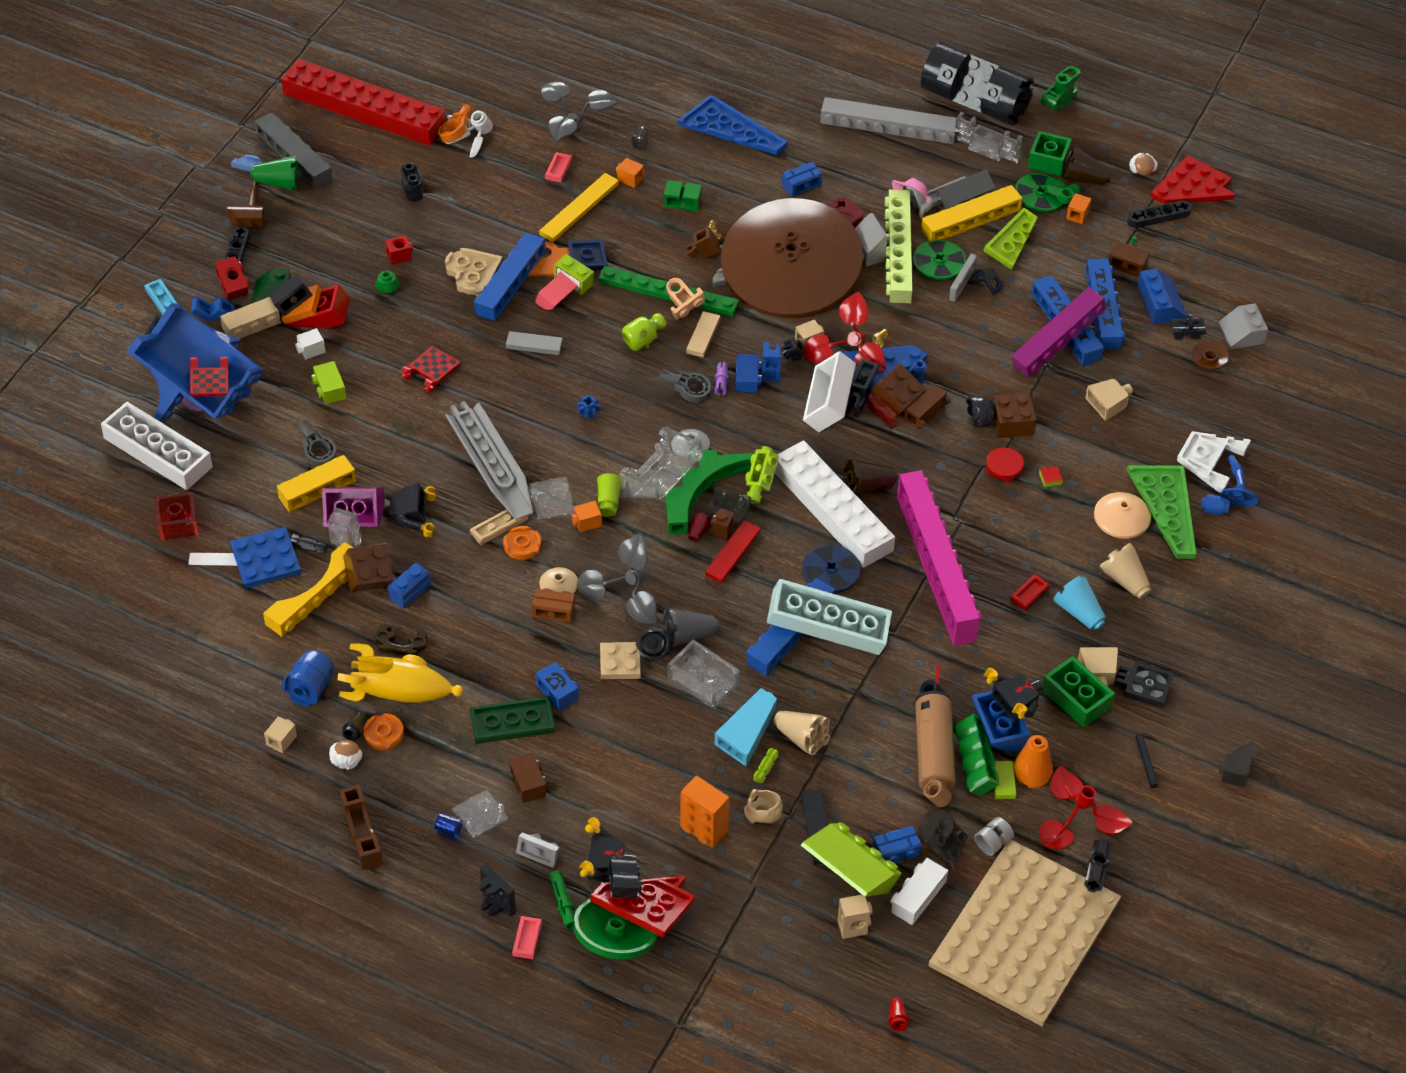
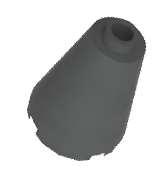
[662,608,719,647]

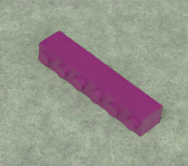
[1011,287,1107,378]

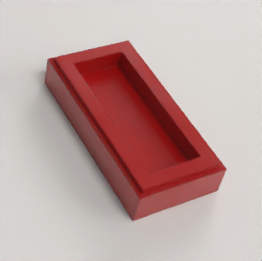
[1010,574,1050,611]

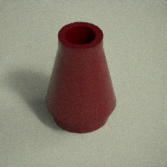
[688,513,711,542]

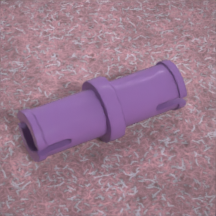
[714,362,729,396]

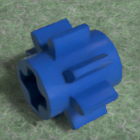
[577,396,600,419]

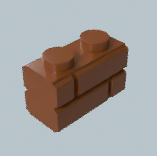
[532,588,575,622]

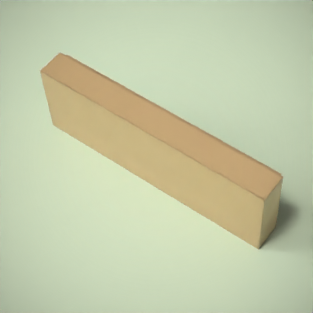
[686,311,720,358]
[470,509,528,545]

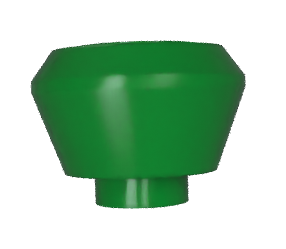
[375,271,400,294]

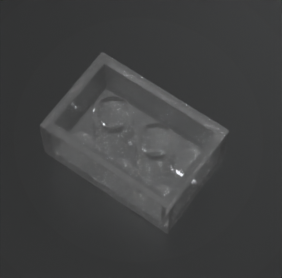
[668,640,740,709]

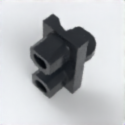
[1171,313,1207,340]

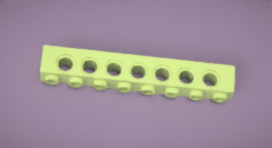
[885,190,912,303]

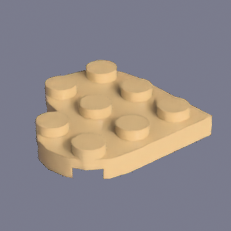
[445,248,503,296]

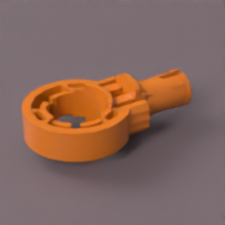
[438,104,472,142]

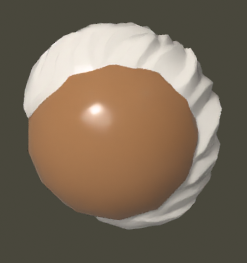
[1129,153,1158,175]
[329,740,362,770]

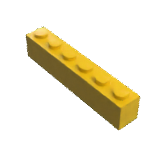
[921,185,1022,241]

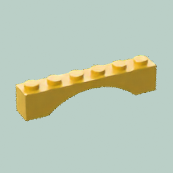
[263,542,353,637]

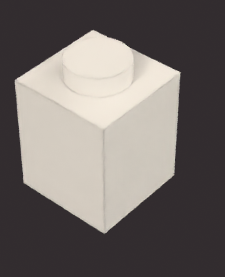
[295,328,325,360]

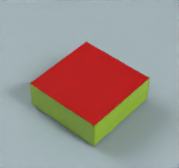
[1039,466,1063,487]

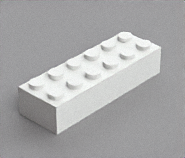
[101,402,212,490]

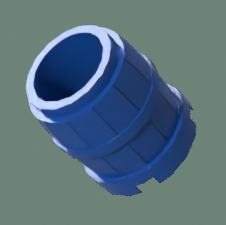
[281,650,334,707]

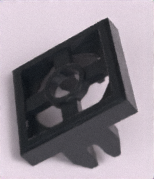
[479,865,516,917]

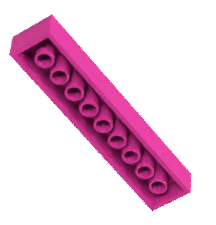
[897,470,981,646]

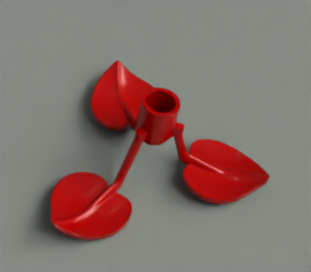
[803,292,887,373]
[1039,765,1133,850]

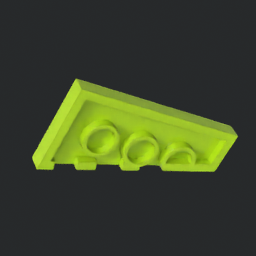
[983,208,1038,270]

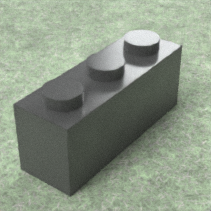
[937,169,995,210]

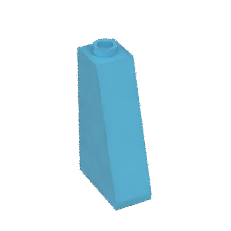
[715,688,777,766]

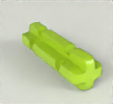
[753,748,779,784]

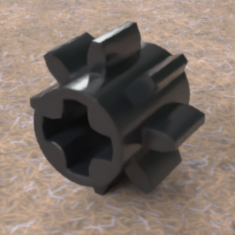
[782,338,804,361]

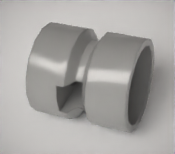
[974,817,1014,856]

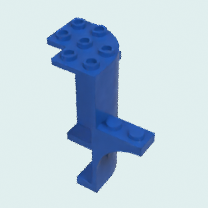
[127,303,263,422]

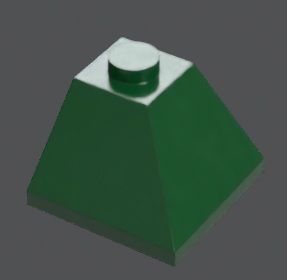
[251,268,291,304]

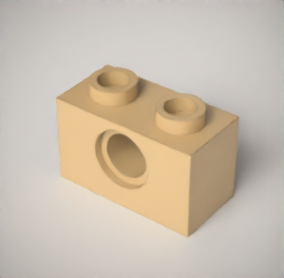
[838,895,872,939]

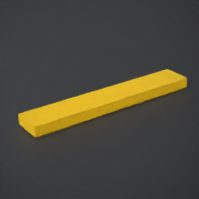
[539,173,619,242]

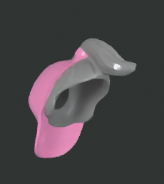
[892,178,934,219]

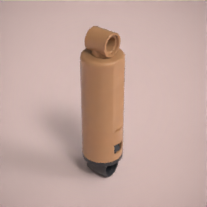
[915,679,956,807]

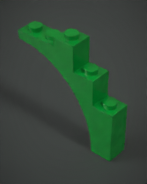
[664,450,755,535]

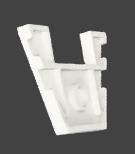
[1177,431,1251,493]

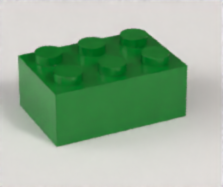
[1042,656,1115,728]

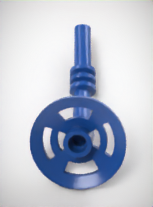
[1220,455,1259,506]

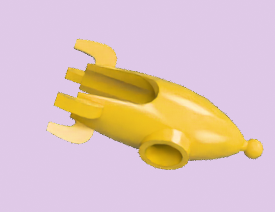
[338,643,464,703]

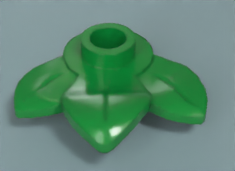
[1046,179,1079,204]

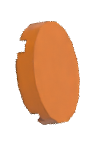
[503,526,541,560]
[363,713,404,750]

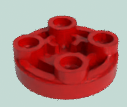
[986,447,1024,483]

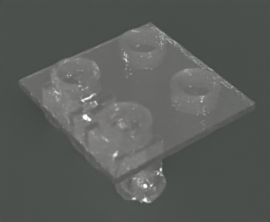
[529,476,574,520]
[452,789,509,838]

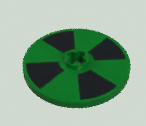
[1015,173,1064,212]
[913,240,966,280]

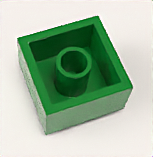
[1028,131,1072,176]

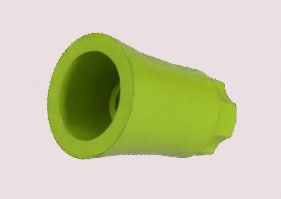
[597,473,623,517]

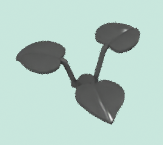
[541,82,618,142]
[577,534,658,624]

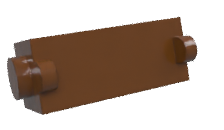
[904,383,951,430]

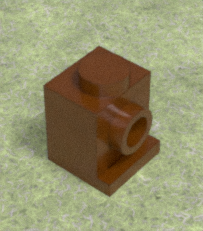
[709,508,734,541]

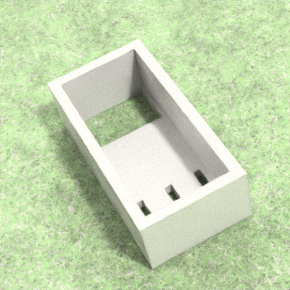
[803,351,856,432]

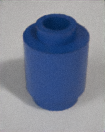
[1201,494,1230,516]

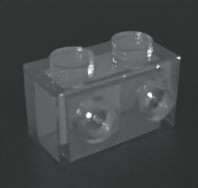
[328,508,361,548]

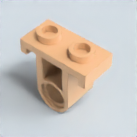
[666,278,705,320]

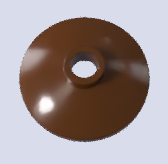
[1192,341,1229,370]

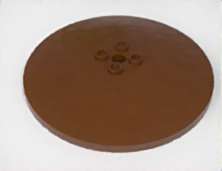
[721,198,863,318]

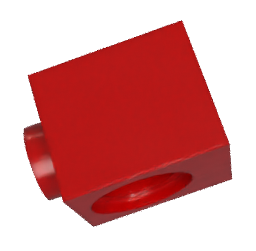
[385,235,414,265]

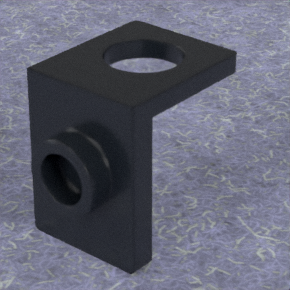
[967,268,1003,295]

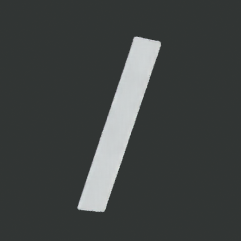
[188,553,237,566]

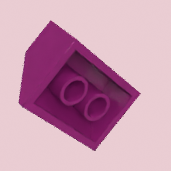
[322,487,385,527]

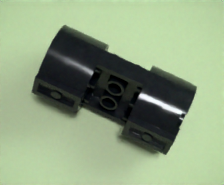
[921,42,1034,126]

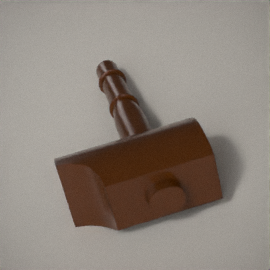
[227,178,265,228]

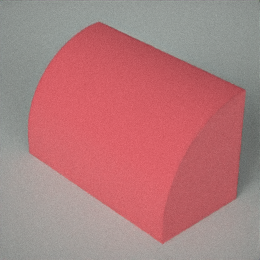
[535,273,577,310]

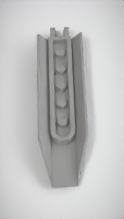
[445,401,533,520]

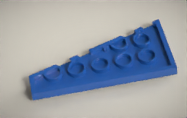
[677,95,788,155]

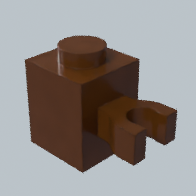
[686,226,720,259]

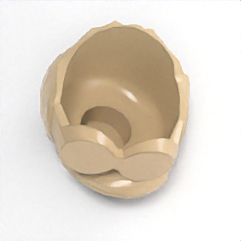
[744,789,783,824]

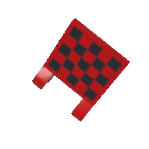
[401,346,460,393]
[190,357,228,396]

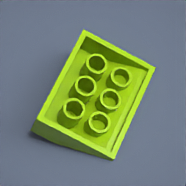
[801,823,902,897]

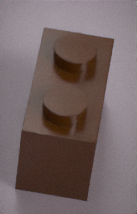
[1109,241,1150,277]
[509,753,548,803]

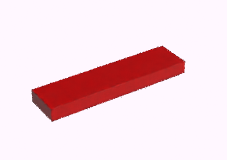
[705,521,760,584]

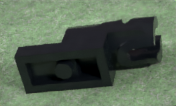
[845,359,879,418]

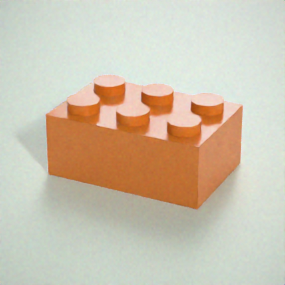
[680,775,729,848]

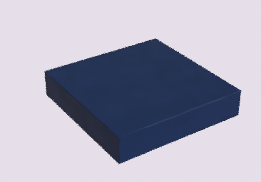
[567,240,608,271]

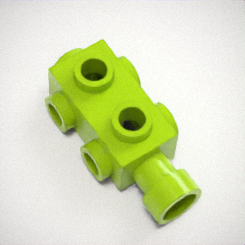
[745,446,779,504]

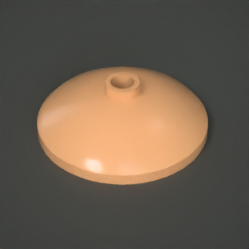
[1094,492,1151,539]

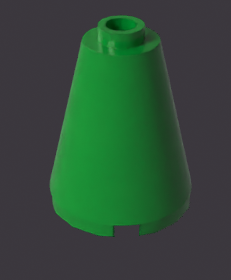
[250,156,298,191]

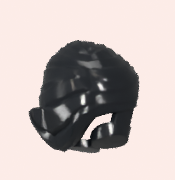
[966,395,996,428]
[635,626,672,662]

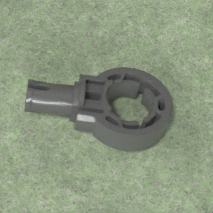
[659,369,711,403]
[297,420,336,467]

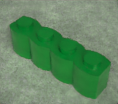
[955,713,999,796]

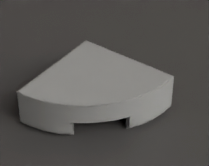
[712,268,727,287]

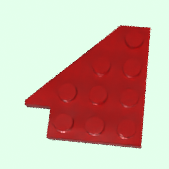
[1150,155,1235,204]
[590,876,695,938]

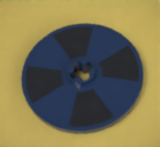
[802,545,860,593]

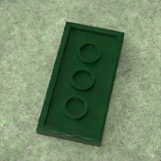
[470,696,555,744]

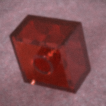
[154,491,199,541]

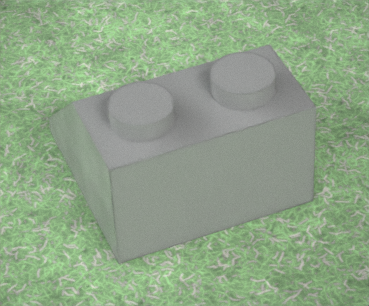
[855,213,887,267]
[1218,303,1268,349]

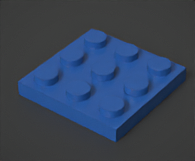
[230,526,301,589]

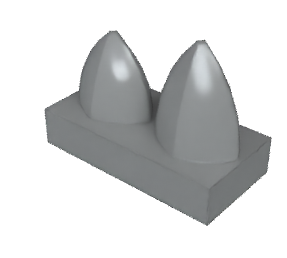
[516,832,560,868]

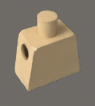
[1085,379,1133,421]
[1078,647,1118,687]

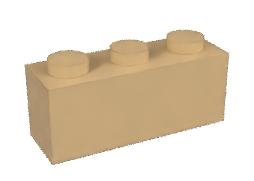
[220,297,281,339]

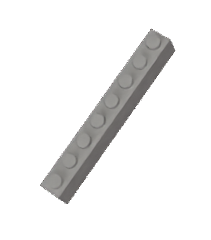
[820,97,958,144]

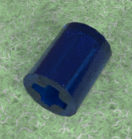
[434,812,463,838]

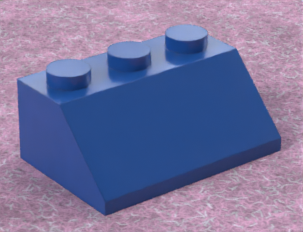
[1138,269,1187,324]
[971,691,1030,753]

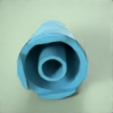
[1054,575,1106,630]

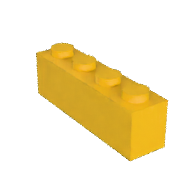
[277,455,356,513]

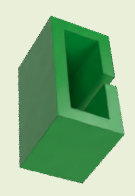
[664,180,702,212]

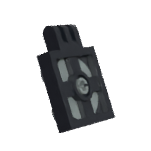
[1114,661,1174,708]

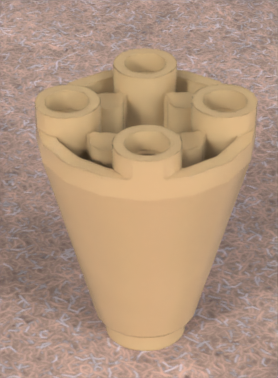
[1100,543,1151,599]
[773,711,830,755]

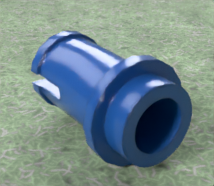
[912,360,927,383]

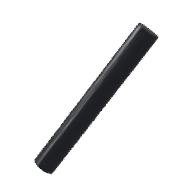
[1135,734,1158,788]

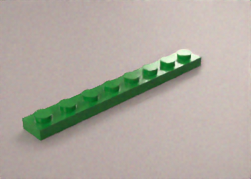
[598,266,739,317]

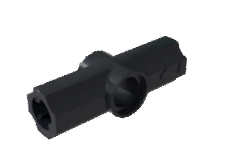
[1084,838,1112,893]

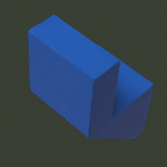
[191,296,234,321]

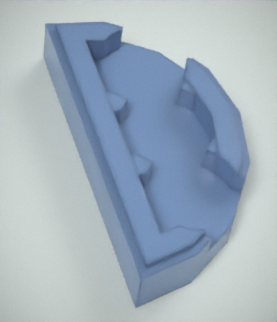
[231,155,262,171]

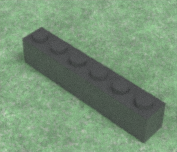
[255,112,332,189]

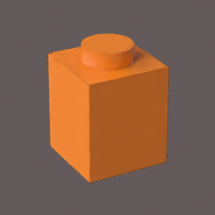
[616,158,644,188]
[1066,193,1091,224]
[571,501,602,532]

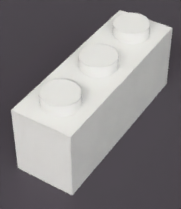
[891,858,948,925]

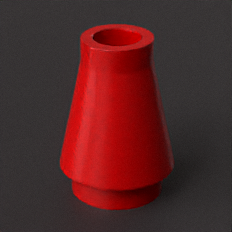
[888,998,910,1031]

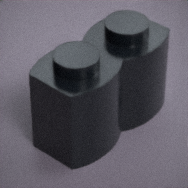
[608,857,642,899]

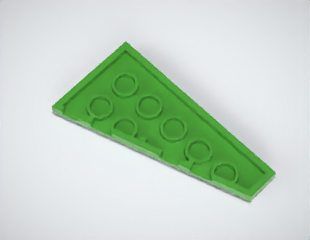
[1127,465,1196,559]

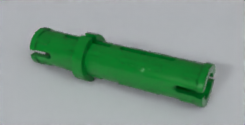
[549,870,575,930]

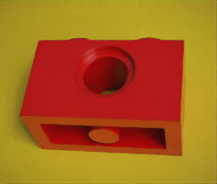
[215,256,250,301]

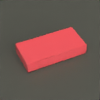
[545,152,572,183]
[512,916,542,959]

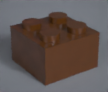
[869,363,926,419]
[992,393,1036,438]
[343,543,394,592]

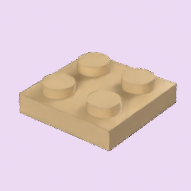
[600,642,641,679]

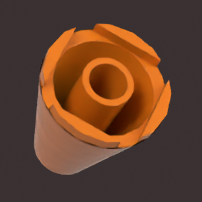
[1013,735,1054,788]

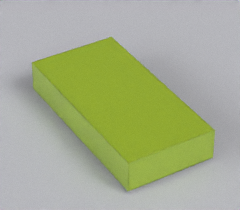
[994,761,1016,799]

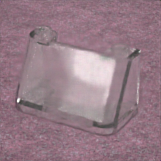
[620,426,703,499]

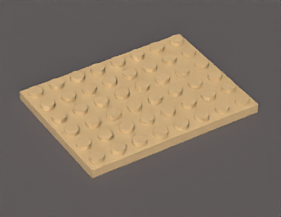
[928,840,1121,1027]

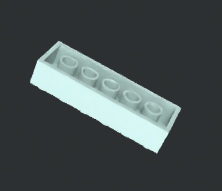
[767,579,892,655]

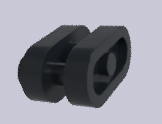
[401,163,423,202]

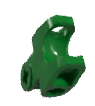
[1040,66,1080,111]

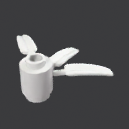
[445,111,493,158]

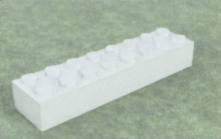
[775,440,895,568]

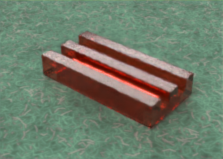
[867,393,897,430]

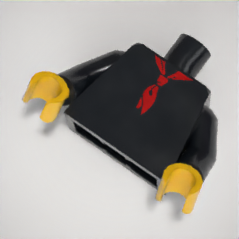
[382,483,436,538]
[983,668,1043,722]
[580,817,636,883]

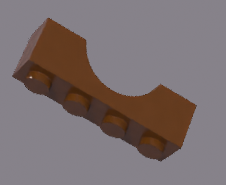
[339,784,383,870]

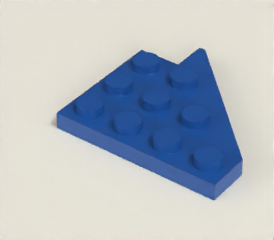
[842,345,928,389]

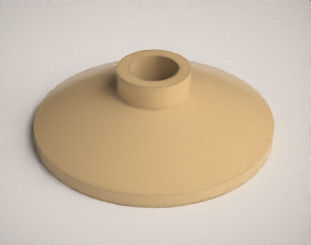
[539,567,578,594]

